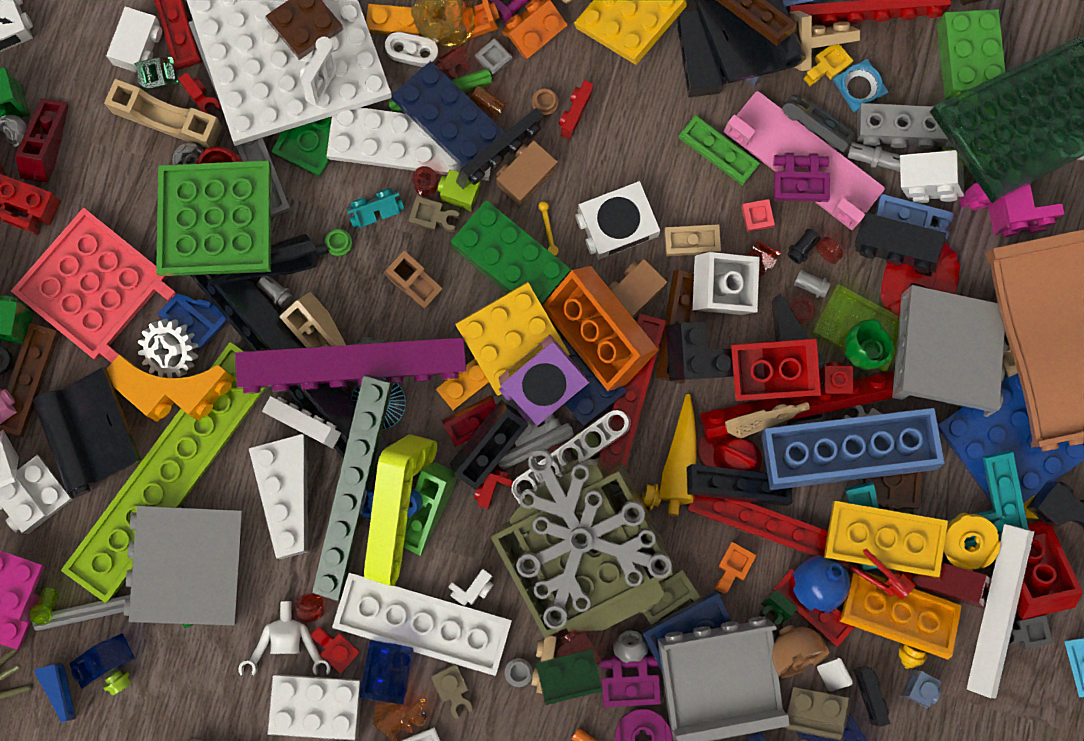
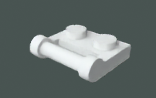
[300,37,337,106]

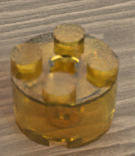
[411,0,476,47]

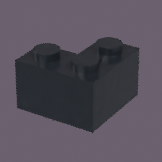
[666,322,734,381]

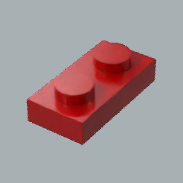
[558,80,594,140]

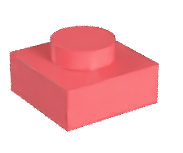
[741,199,775,233]

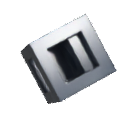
[901,670,942,709]

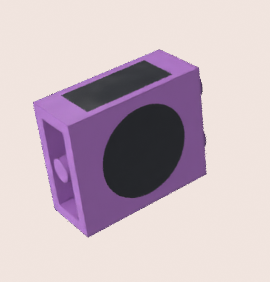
[499,335,589,426]

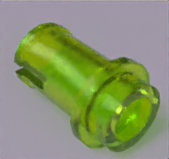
[29,588,59,625]

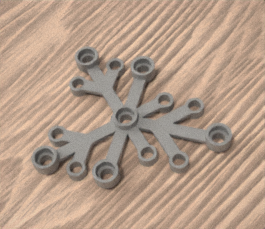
[517,449,672,629]

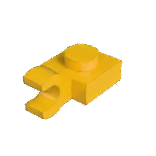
[803,44,853,86]

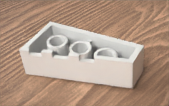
[249,434,308,559]

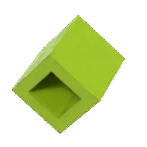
[437,169,481,212]

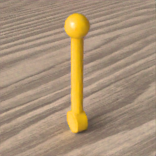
[538,201,558,256]

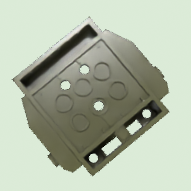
[491,457,674,638]

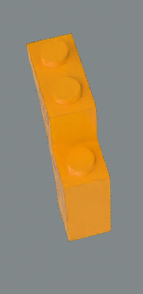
[107,354,235,422]

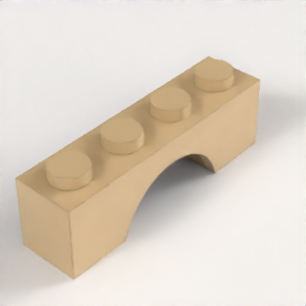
[104,79,222,149]

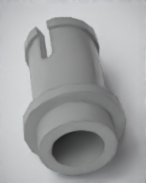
[794,270,831,298]
[257,276,293,308]

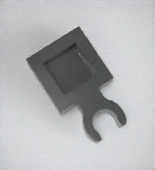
[1008,615,1053,649]

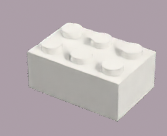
[268,674,363,740]

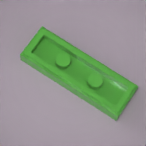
[678,115,760,186]

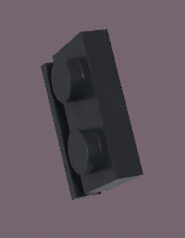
[853,666,891,727]

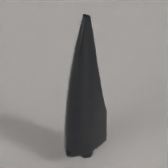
[207,234,328,286]

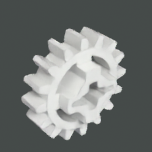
[138,318,198,378]

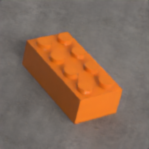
[542,266,659,391]

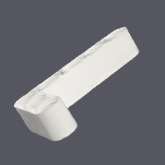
[512,410,631,504]

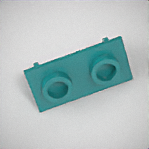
[346,188,404,228]

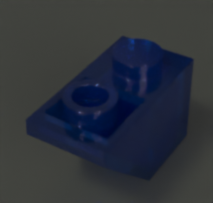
[69,633,135,689]

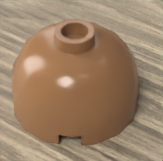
[772,625,830,678]

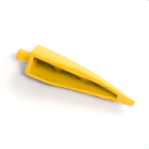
[659,394,697,516]

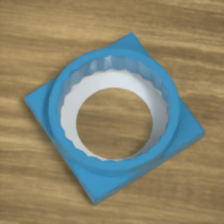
[832,59,888,113]

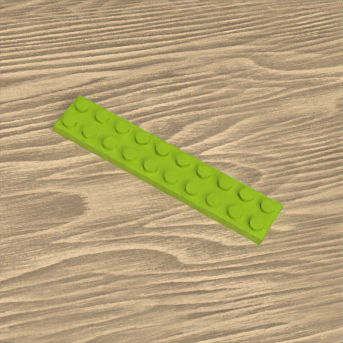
[61,342,267,603]

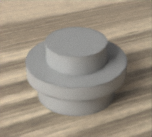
[505,658,533,687]

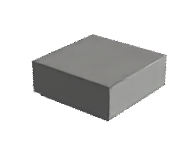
[475,38,513,77]

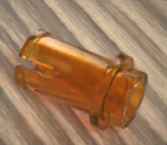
[470,86,506,118]

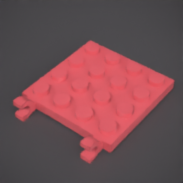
[11,207,177,363]

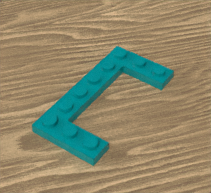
[844,450,1028,571]

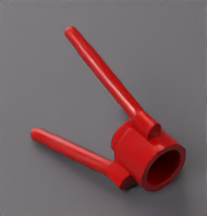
[849,549,916,600]

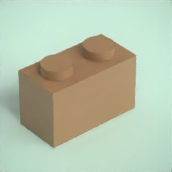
[496,140,558,207]
[609,259,667,318]

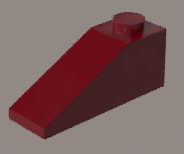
[15,98,68,182]

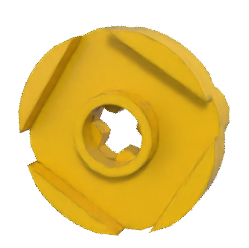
[943,513,1000,571]

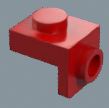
[819,362,853,394]
[474,470,514,510]

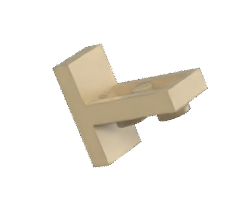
[789,11,860,71]

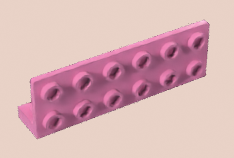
[724,91,885,230]

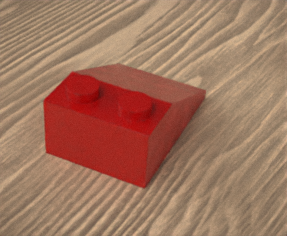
[731,338,821,401]
[999,521,1083,620]

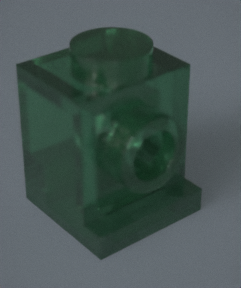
[134,57,179,90]

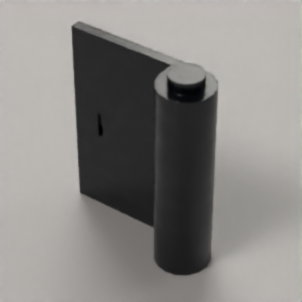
[695,0,806,83]
[32,367,141,497]

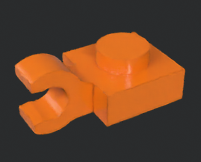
[714,542,757,594]

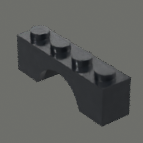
[1026,481,1084,529]

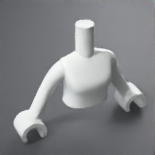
[238,601,332,676]

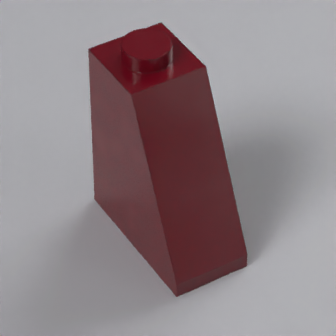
[910,563,991,610]

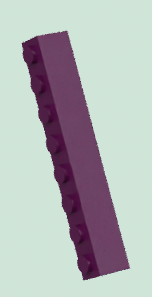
[235,338,466,394]

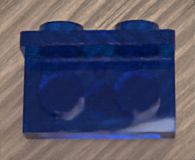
[359,640,413,705]

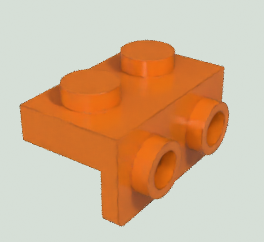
[501,0,567,59]

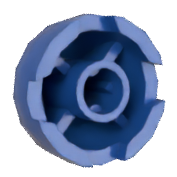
[792,555,851,614]

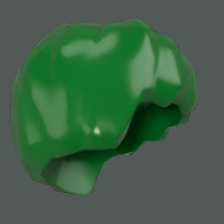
[844,318,894,370]

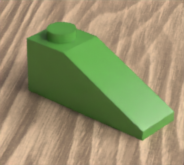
[404,462,458,556]

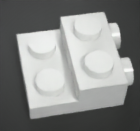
[0,455,73,534]

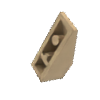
[279,292,346,348]

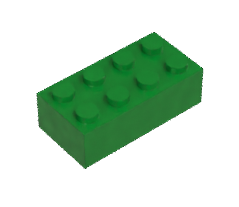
[451,200,571,305]

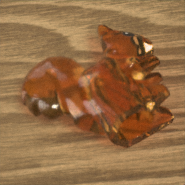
[372,672,427,741]

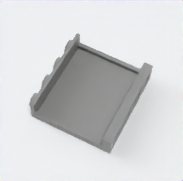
[892,285,1007,417]
[124,506,242,625]
[658,617,789,741]

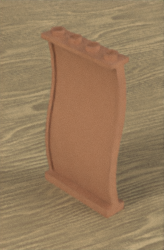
[986,229,1084,452]

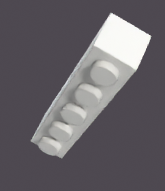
[262,396,341,449]

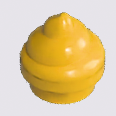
[899,644,927,669]

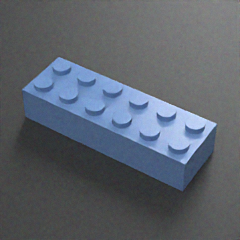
[762,408,944,490]

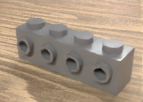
[856,103,971,150]

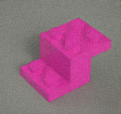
[959,176,1064,238]
[0,551,45,651]

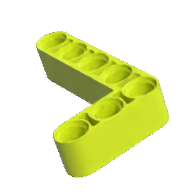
[364,434,437,586]

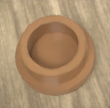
[532,89,559,116]

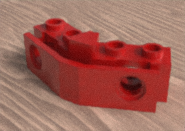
[0,162,61,235]

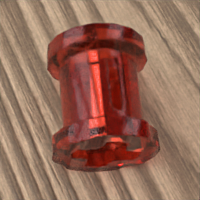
[412,166,438,197]

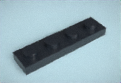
[456,108,544,189]
[686,464,793,506]

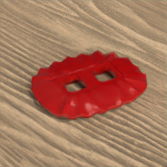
[881,242,961,320]

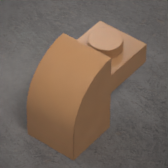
[384,250,443,309]

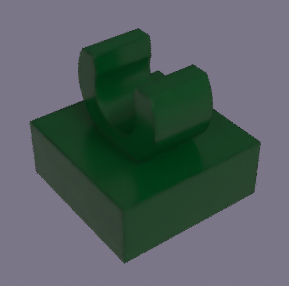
[759,589,798,626]

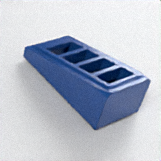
[34,663,76,723]

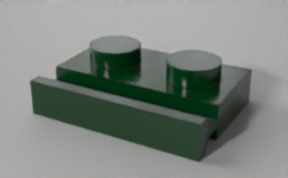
[536,649,603,705]

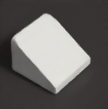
[817,657,853,691]

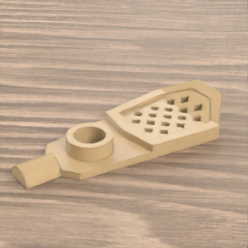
[725,402,809,438]

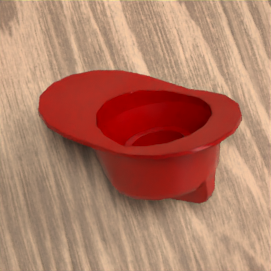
[698,433,762,472]

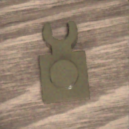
[408,196,460,233]
[431,664,473,719]

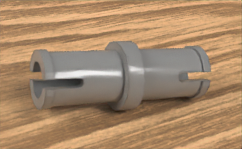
[847,141,900,172]

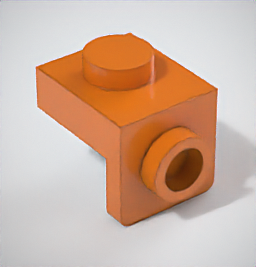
[459,0,500,40]

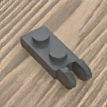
[782,94,855,152]

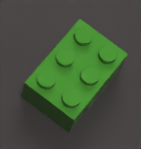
[937,9,1007,101]

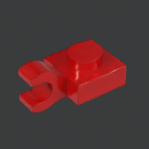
[178,72,222,114]
[310,626,361,674]

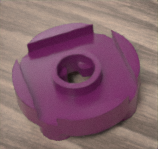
[614,709,672,741]

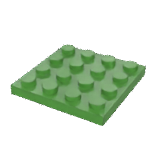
[156,161,271,276]

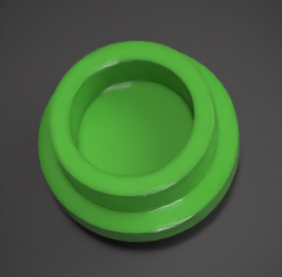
[325,229,352,257]

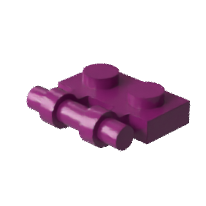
[773,152,830,202]
[600,654,661,707]

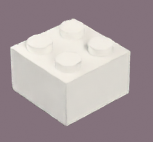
[900,150,964,204]
[692,252,759,315]

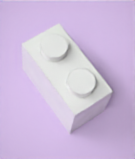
[106,7,162,74]

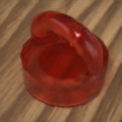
[295,593,324,622]

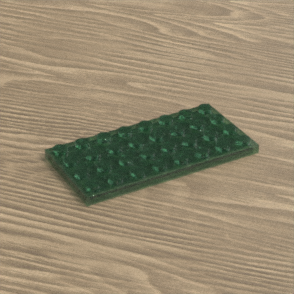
[929,35,1084,203]

